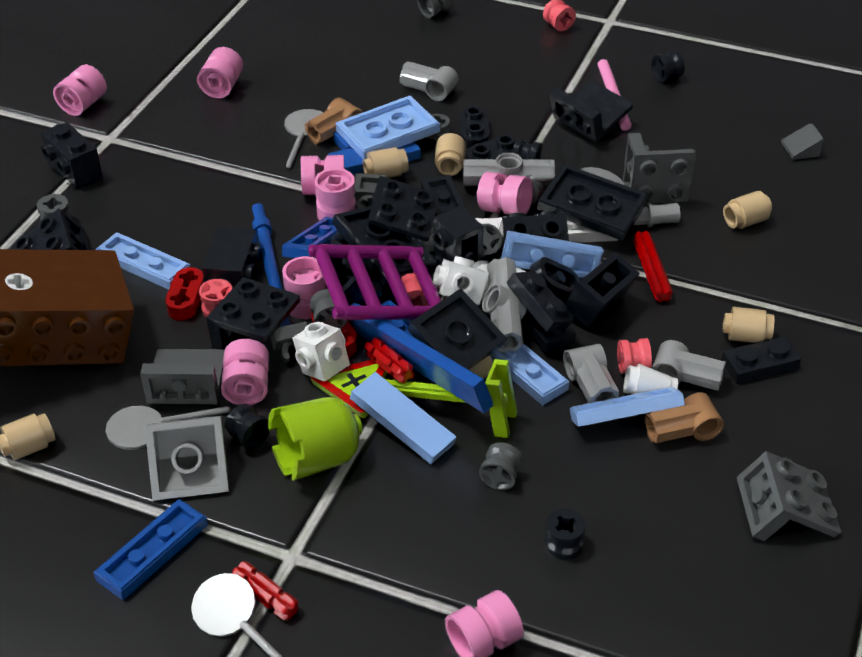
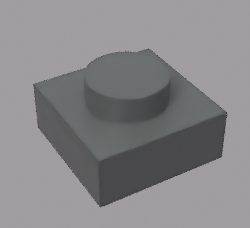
[354,173,386,201]

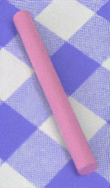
[598,59,632,131]

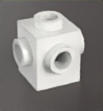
[433,256,489,305]
[292,322,350,382]

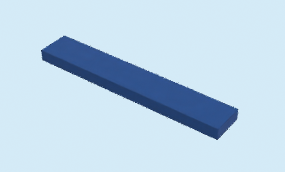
[351,303,493,413]

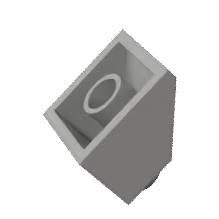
[144,416,229,501]

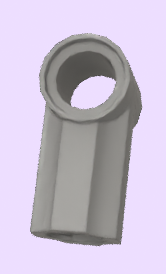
[400,61,459,101]
[652,340,726,391]
[563,344,619,403]

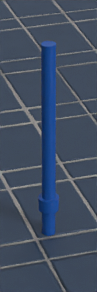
[252,203,291,327]

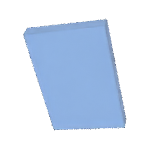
[336,96,440,159]

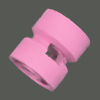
[197,47,244,99]
[53,64,107,116]
[301,155,345,195]
[315,168,356,221]
[477,171,533,215]
[282,256,326,320]
[221,339,269,405]
[445,590,524,657]

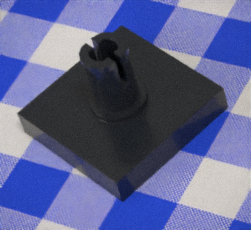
[407,288,507,370]

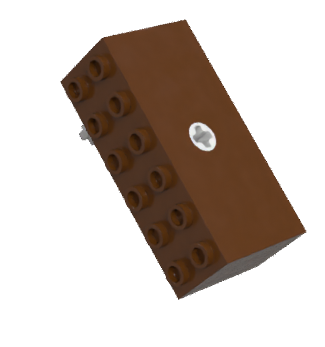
[0,249,134,366]

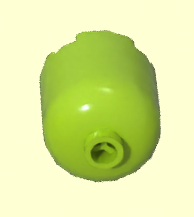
[268,397,362,480]

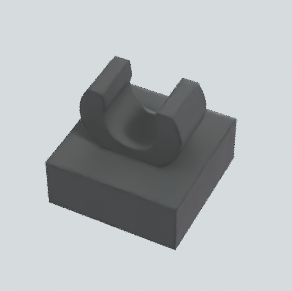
[271,321,307,363]

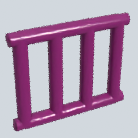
[308,244,442,320]

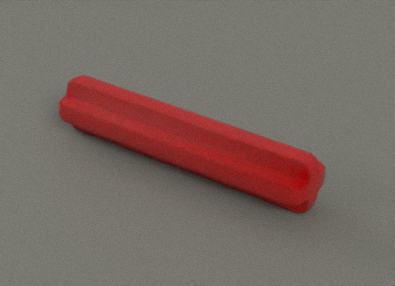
[633,231,673,303]

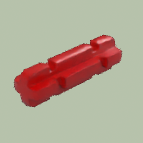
[364,338,415,383]
[232,561,299,621]

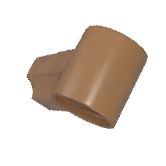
[305,98,363,145]
[645,392,724,443]

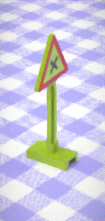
[310,359,517,438]

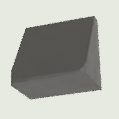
[781,123,823,160]

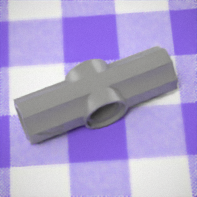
[463,153,555,186]
[482,257,527,353]

